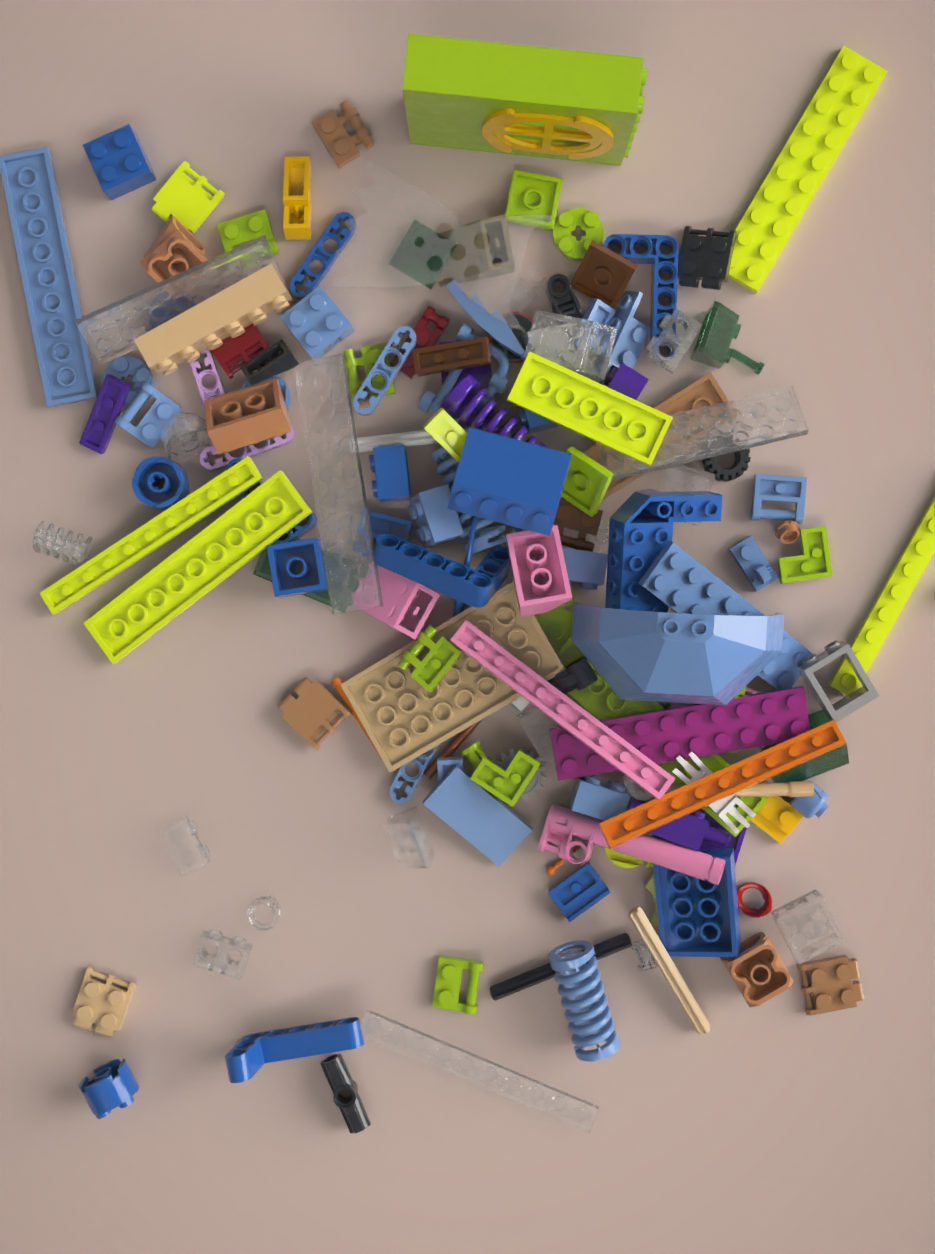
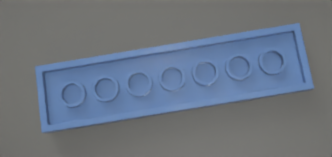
[638,540,813,690]

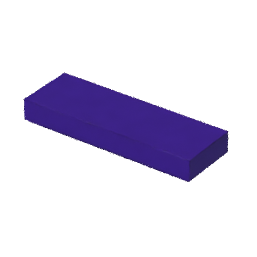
[79,374,132,455]

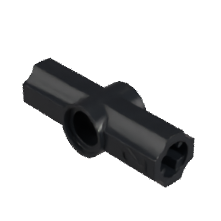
[320,1053,371,1134]

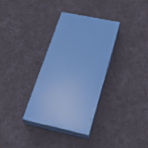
[423,764,533,866]

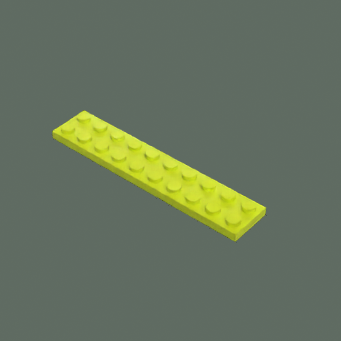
[728,46,888,293]
[83,470,312,664]

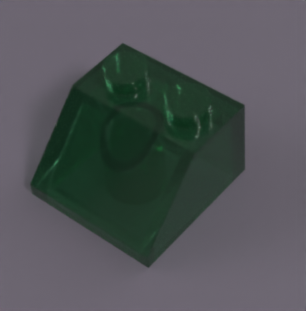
[691,301,741,369]

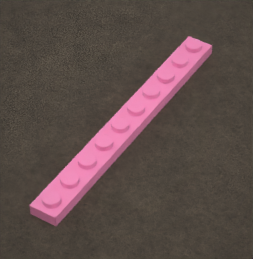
[450,620,675,800]

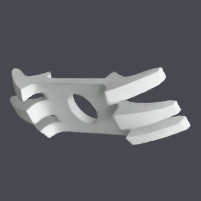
[672,751,756,834]

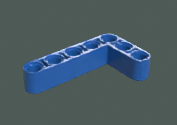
[603,234,678,366]
[373,533,511,607]
[225,1017,364,1083]

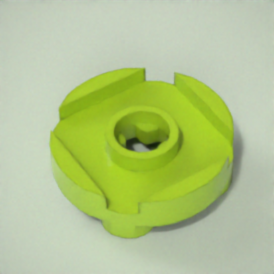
[553,208,604,261]

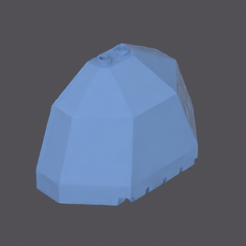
[572,602,784,705]

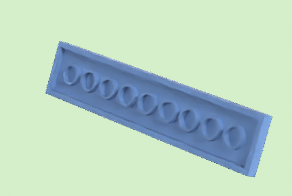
[0,147,98,408]

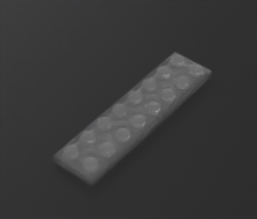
[75,235,285,365]
[594,386,809,481]

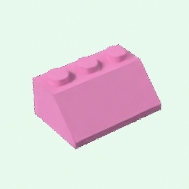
[506,525,572,617]

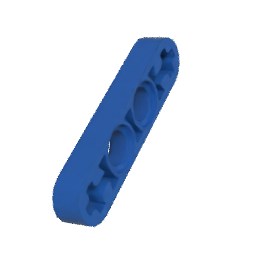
[290,212,356,300]

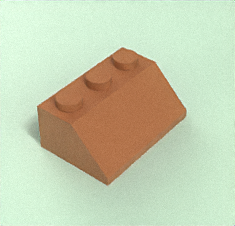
[204,378,291,455]

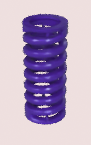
[439,375,547,447]

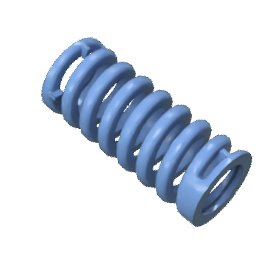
[431,447,507,555]
[548,940,620,1062]

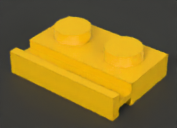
[751,796,803,844]

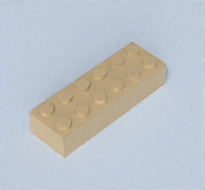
[134,263,293,375]

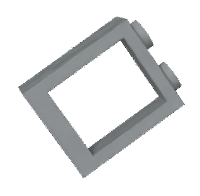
[797,640,879,722]

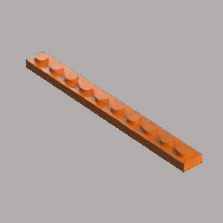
[599,720,846,849]

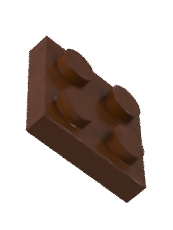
[571,241,638,309]

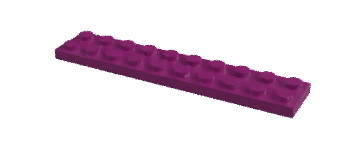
[549,686,810,781]

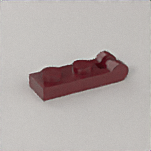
[390,305,451,379]

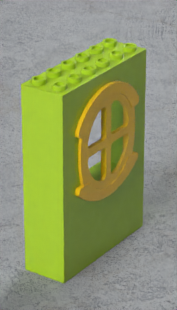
[402,33,647,166]

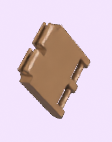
[278,677,352,751]
[797,955,865,1015]

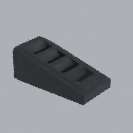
[240,339,299,385]

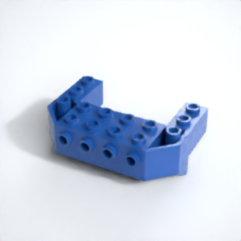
[605,489,723,612]

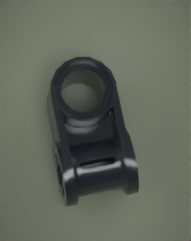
[546,274,583,326]

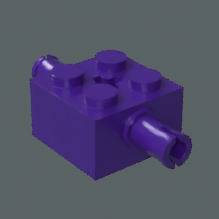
[629,797,731,851]

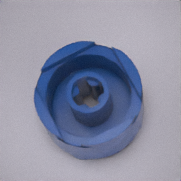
[132,456,190,510]
[78,1059,139,1119]

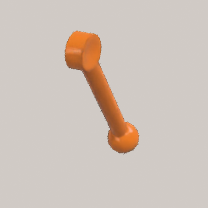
[546,845,581,875]

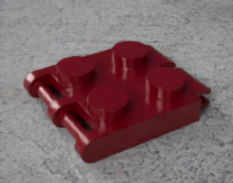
[211,324,269,379]

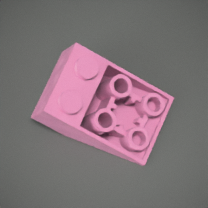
[350,560,441,640]

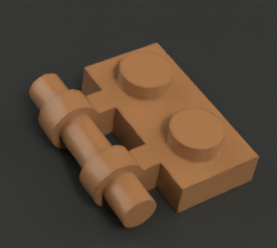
[311,100,375,169]

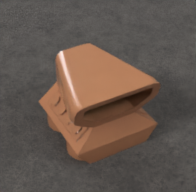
[140,216,212,295]
[720,932,794,1007]

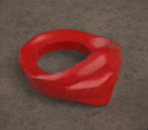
[737,882,773,918]

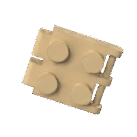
[71,967,136,1038]

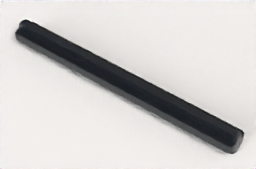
[490,933,632,1001]

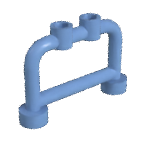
[418,323,509,423]

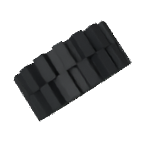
[702,434,751,482]

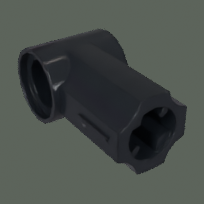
[547,656,598,694]

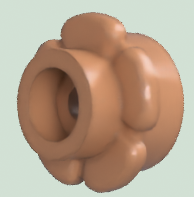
[775,520,800,544]

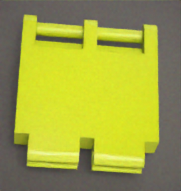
[151,161,225,234]

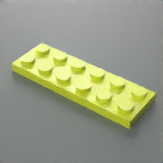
[507,351,673,466]

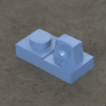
[728,536,779,592]

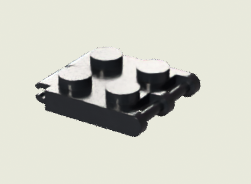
[677,226,736,290]

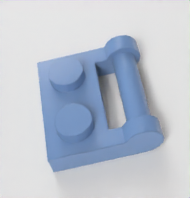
[114,380,182,449]
[750,474,807,524]

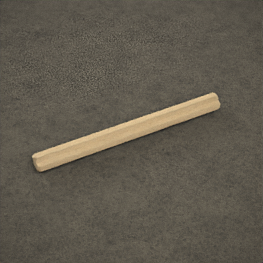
[628,907,710,1035]

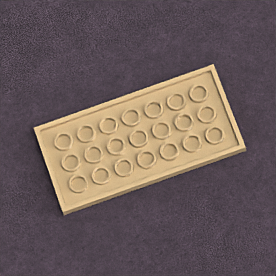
[340,582,565,773]

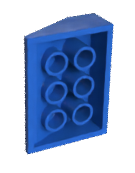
[447,427,572,536]
[653,848,741,957]

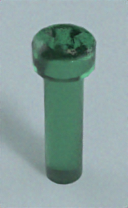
[729,348,765,375]

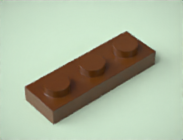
[412,336,492,377]

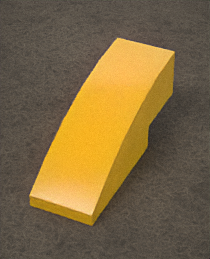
[283,156,311,240]

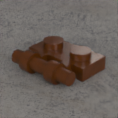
[554,500,603,552]

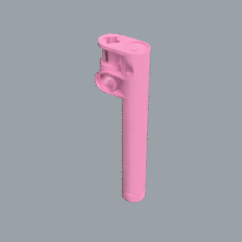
[538,804,726,885]

